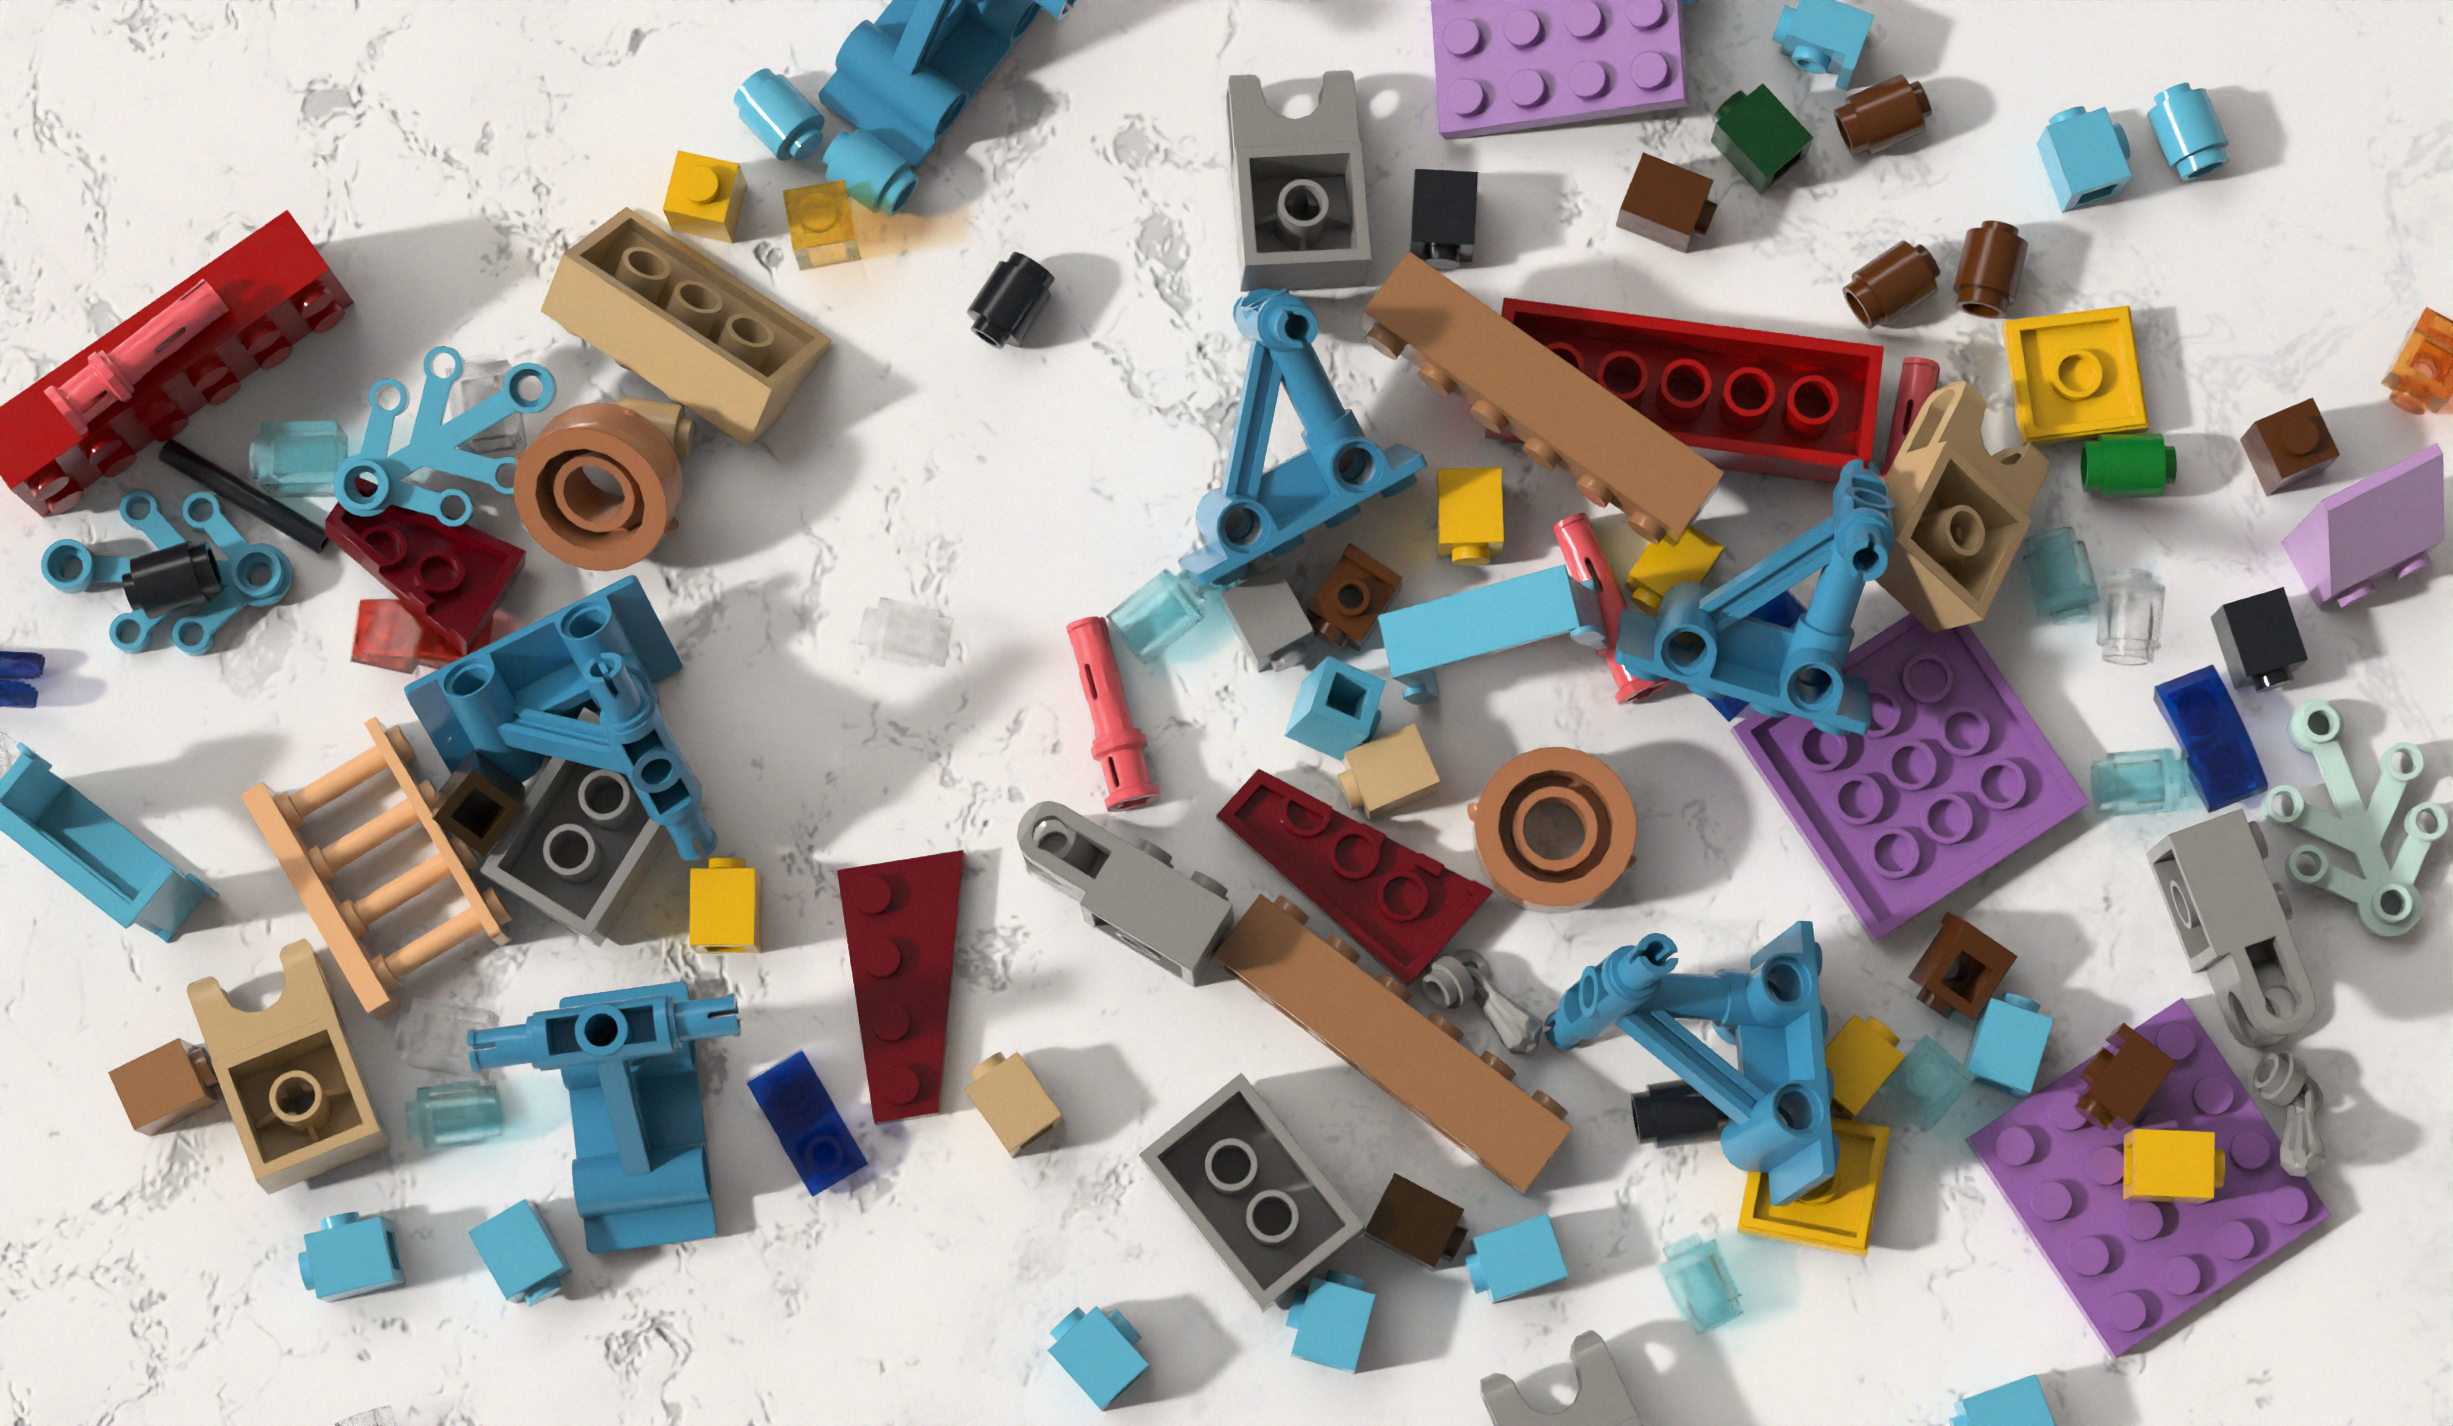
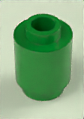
[2080,433,2177,498]

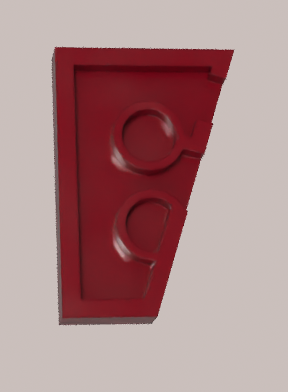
[325,477,526,656]

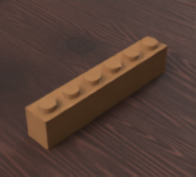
[1362,251,1725,548]
[1214,893,1573,1196]

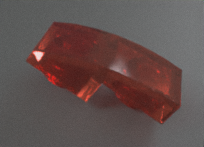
[350,599,493,675]

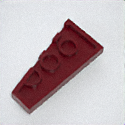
[1216,768,1494,989]
[837,850,965,1125]

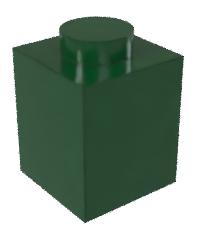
[1711,83,1814,195]

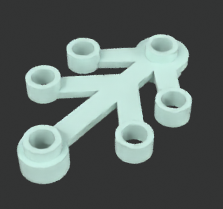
[2261,700,2448,937]

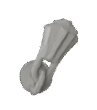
[1421,949,1542,1054]
[2253,1052,2326,1177]

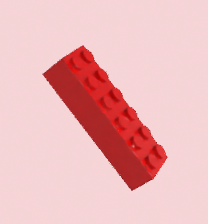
[0,209,354,517]
[1485,298,1884,484]

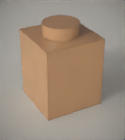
[108,1038,219,1136]

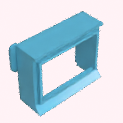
[1378,564,1610,705]
[0,742,220,943]

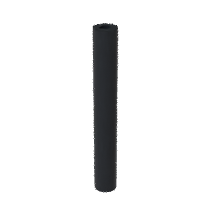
[158,438,330,554]

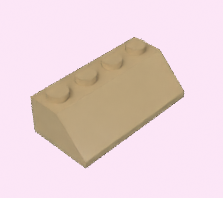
[541,206,832,446]

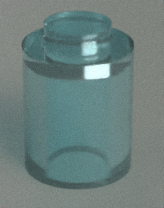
[1106,568,1207,665]

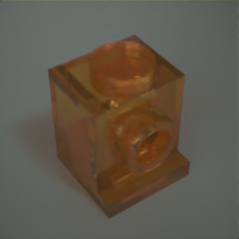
[2380,307,2453,415]

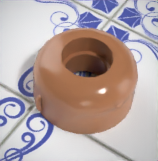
[513,403,683,571]
[1467,747,1639,914]

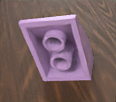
[2281,443,2444,609]

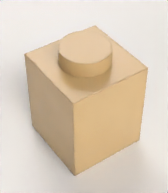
[1337,723,1441,821]
[964,1052,1065,1158]

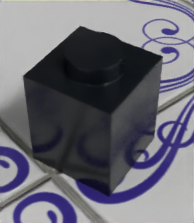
[1410,169,1478,269]
[2210,587,2308,693]

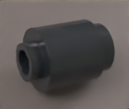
[966,252,1055,349]
[122,541,223,619]
[1631,1079,1729,1149]

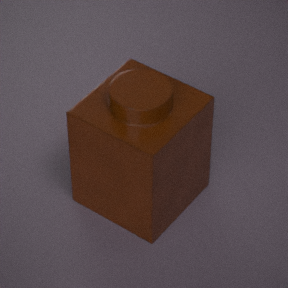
[1616,152,1718,253]
[2240,397,2340,496]

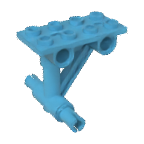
[819,0,1078,169]
[1178,288,1428,588]
[1615,459,1895,736]
[404,575,718,861]
[1544,921,1840,1206]
[467,981,741,1254]

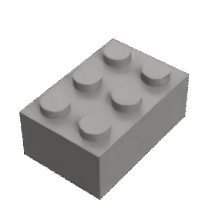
[480,707,702,948]
[1139,1073,1365,1313]

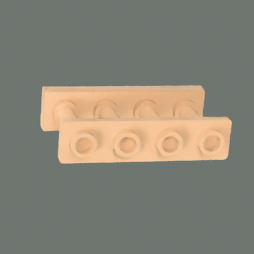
[240,717,512,1021]

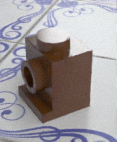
[1307,543,1403,652]
[1908,912,2018,1021]
[2074,1022,2177,1131]

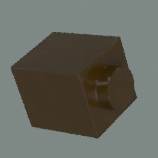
[432,748,525,857]
[1363,1173,1469,1272]

